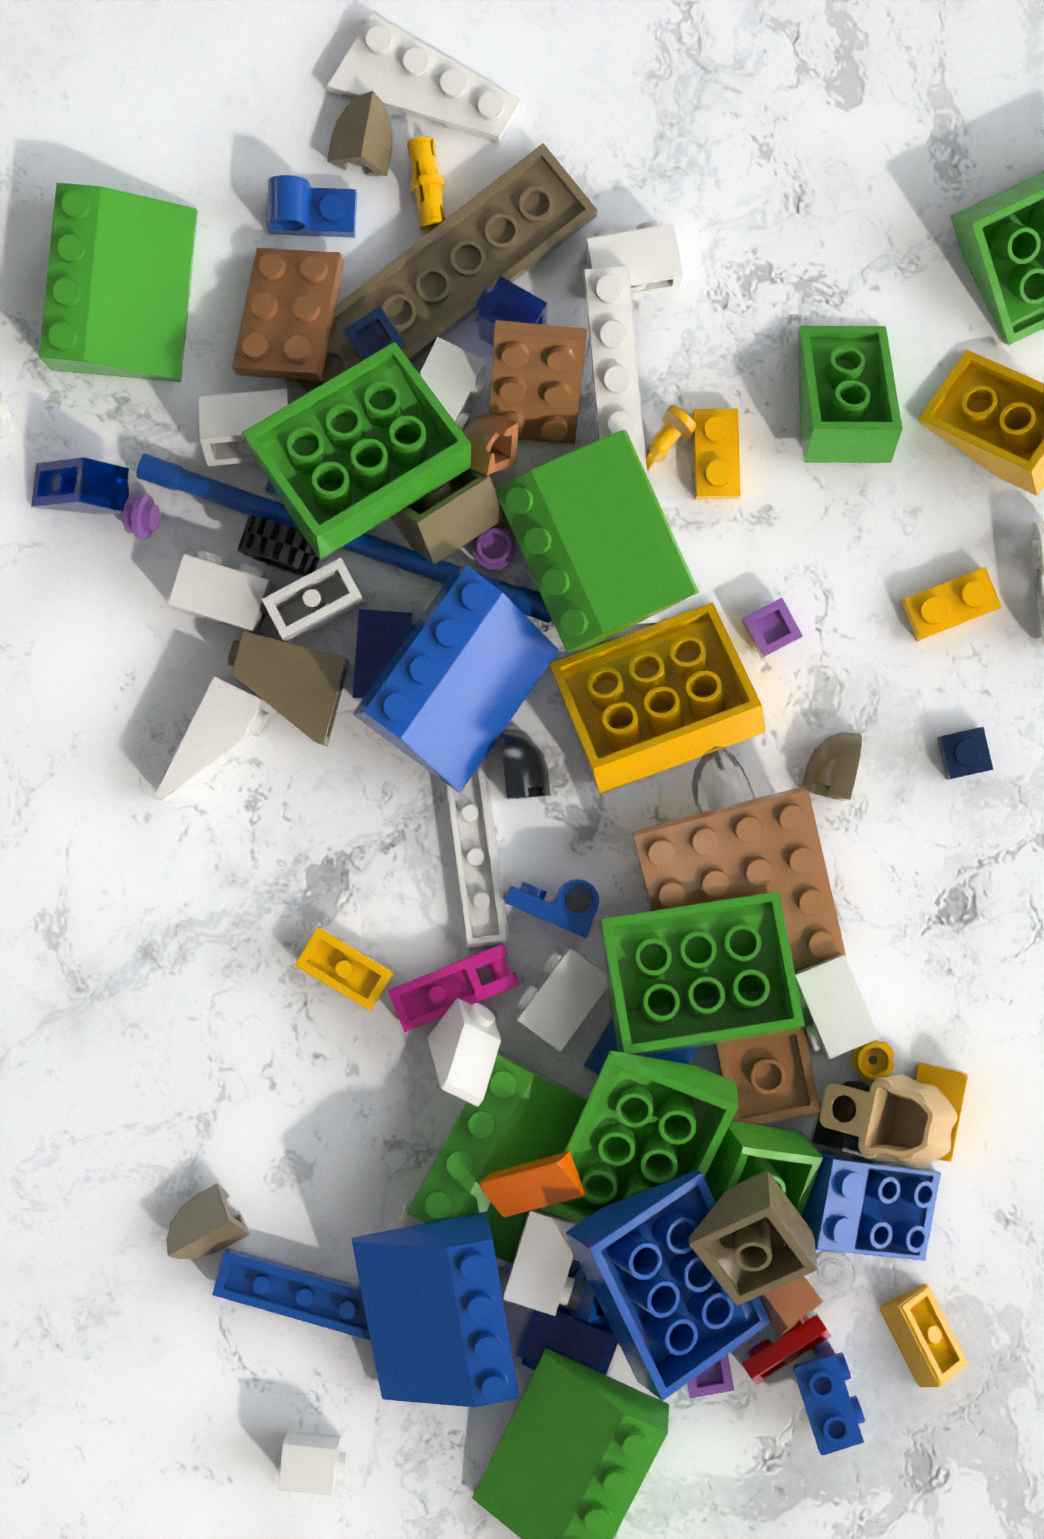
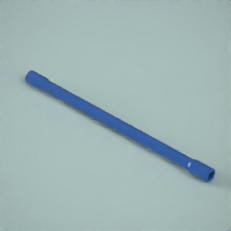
[136,453,551,624]

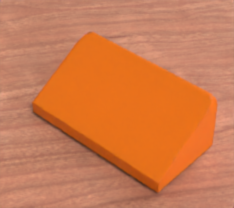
[479,1151,585,1217]

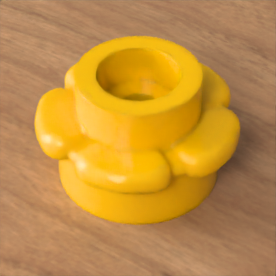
[850,1040,894,1082]

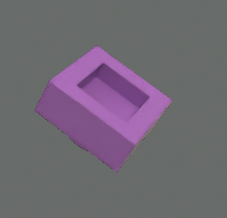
[742,598,803,658]
[687,1354,734,1398]

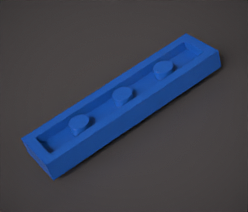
[212,1248,371,1341]

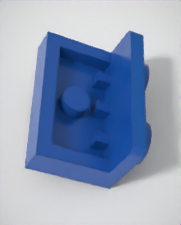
[793,1341,865,1455]

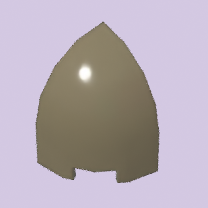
[327,91,392,176]
[802,732,862,801]
[166,1183,250,1259]

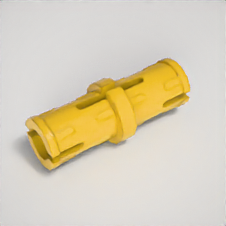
[407,136,446,232]

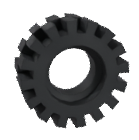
[237,515,319,576]

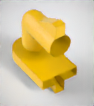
[646,405,696,471]

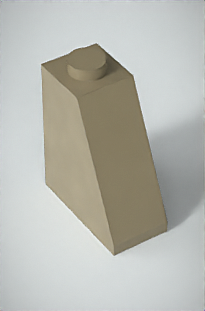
[228,631,350,747]

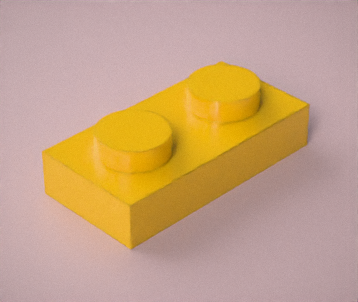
[693,408,741,500]
[901,567,1002,642]
[295,926,394,1011]

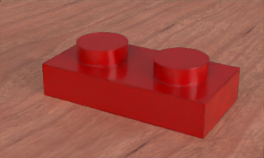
[742,1314,831,1385]

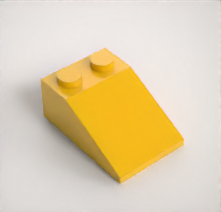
[918,349,1044,496]

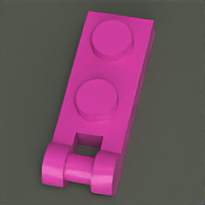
[388,943,520,1032]

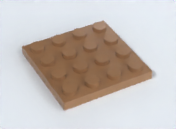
[631,786,846,970]

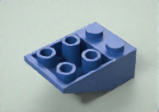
[802,1149,941,1261]

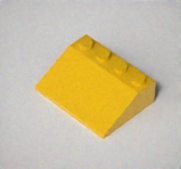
[549,602,765,795]

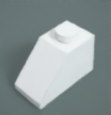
[427,998,501,1106]

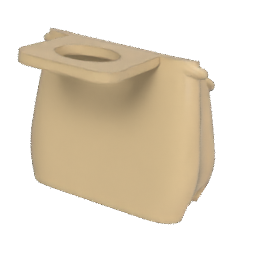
[819,1074,957,1166]

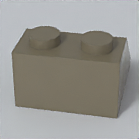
[390,469,505,565]
[689,1170,817,1306]

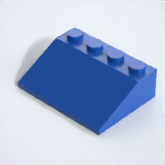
[352,565,559,793]
[565,1170,771,1401]
[351,1212,519,1408]

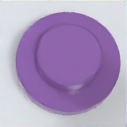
[123,494,160,539]
[472,526,516,570]

